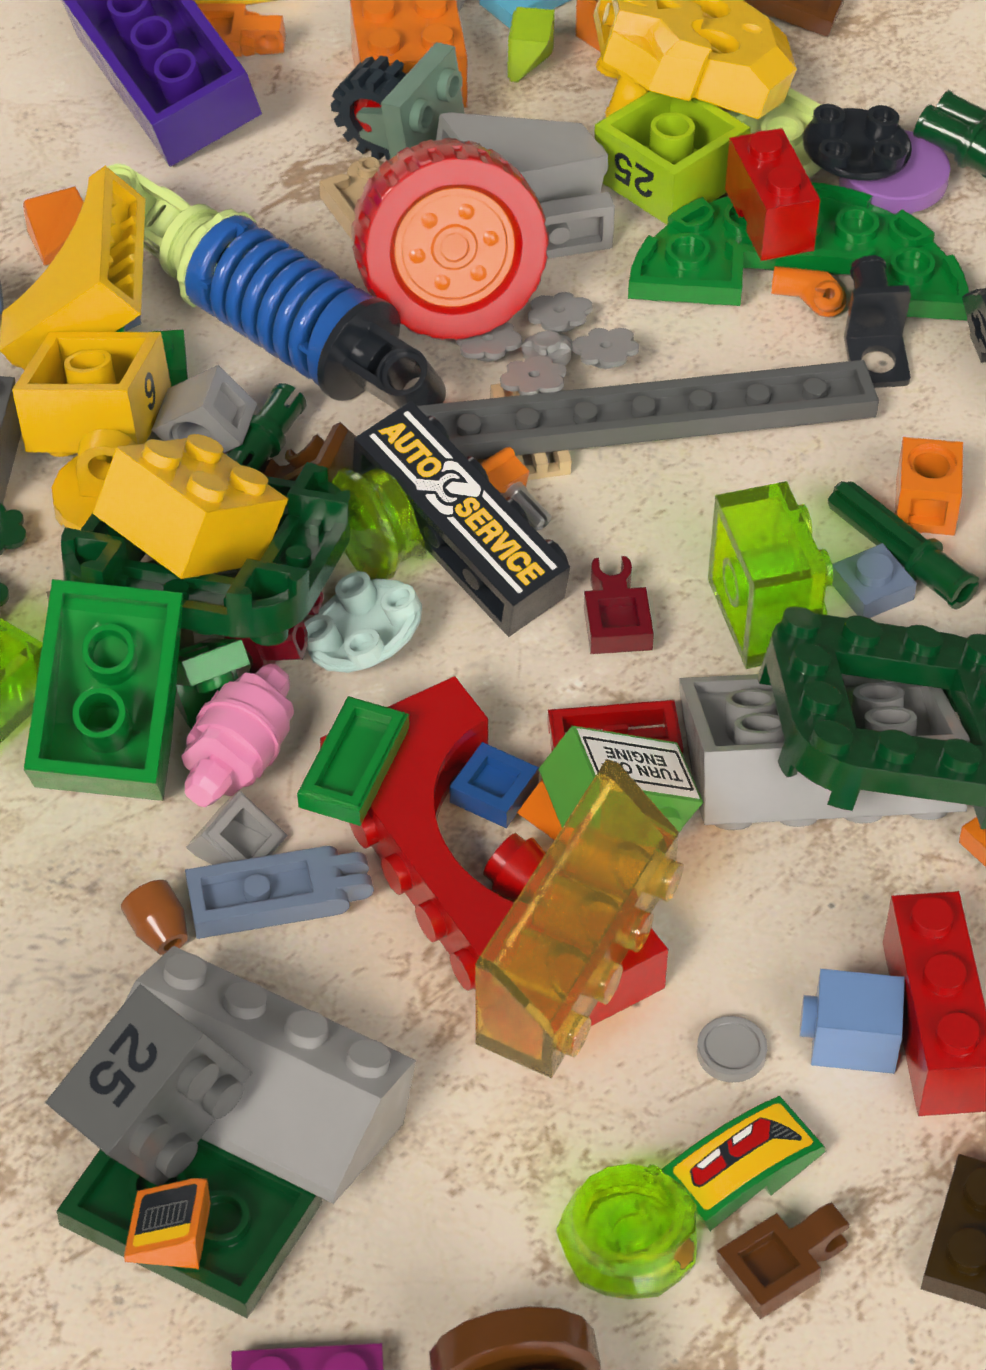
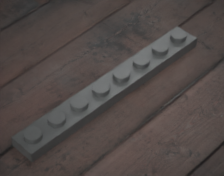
[417,360,879,460]

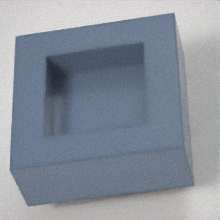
[829,543,917,618]

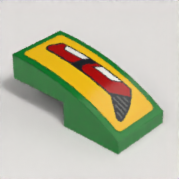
[661,1096,826,1231]

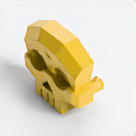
[593,0,797,119]

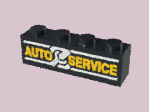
[353,401,570,637]

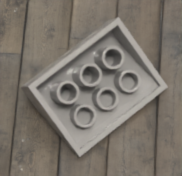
[679,674,970,830]

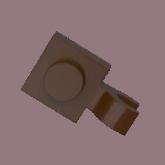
[717,1202,850,1320]

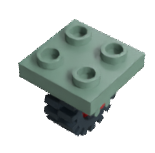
[331,42,465,160]

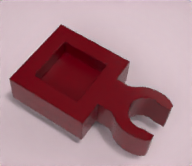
[584,556,654,654]

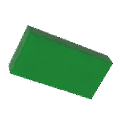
[297,696,409,826]

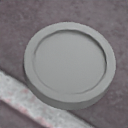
[697,1016,767,1082]

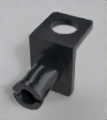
[844,255,911,388]

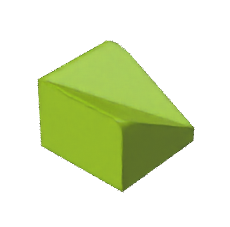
[508,7,555,82]

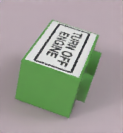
[539,726,704,844]

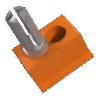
[480,447,551,530]

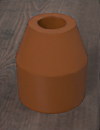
[121,880,188,955]

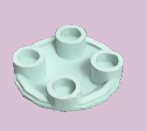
[304,572,422,673]

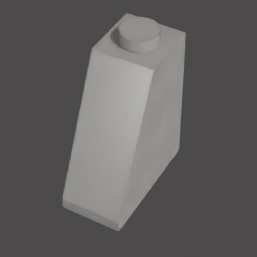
[436,112,608,203]

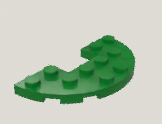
[628,182,969,321]

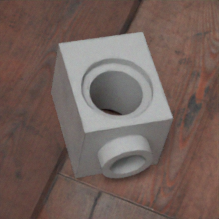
[152,365,257,453]

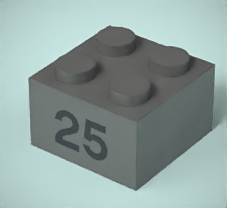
[45,984,253,1186]

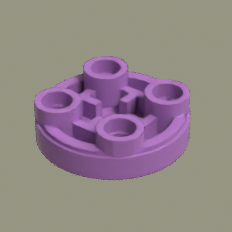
[839,130,950,215]

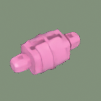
[181,664,294,807]

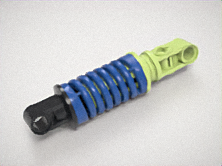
[107,164,446,410]

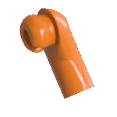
[771,266,847,317]

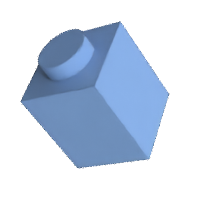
[800,969,904,1074]

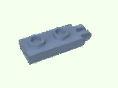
[185,846,374,939]

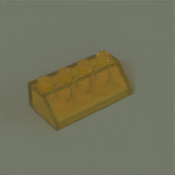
[475,759,684,1078]

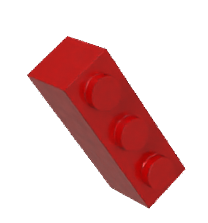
[883,891,986,1116]

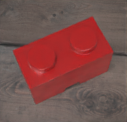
[725,128,820,261]

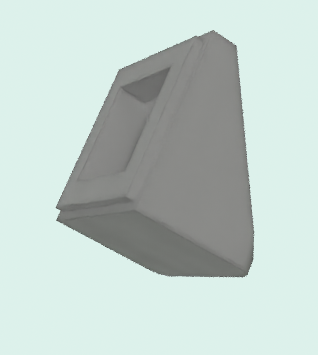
[186,791,288,865]

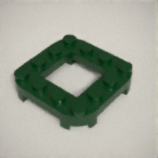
[61,462,350,646]
[758,606,986,829]

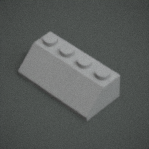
[124,946,416,1204]

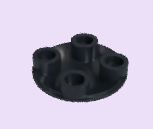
[803,104,912,181]

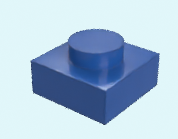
[449,742,539,829]

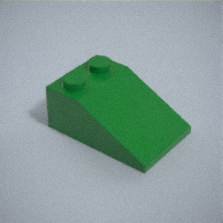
[24,579,183,801]

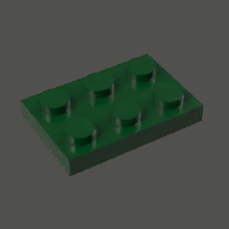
[56,1139,322,1318]

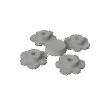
[456,292,639,395]

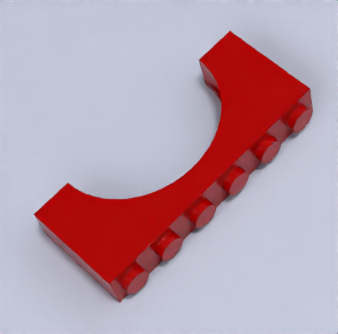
[320,676,668,1060]

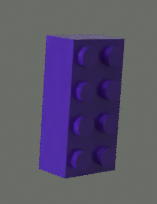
[62,0,262,167]

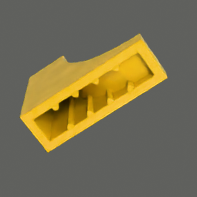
[0,165,145,370]

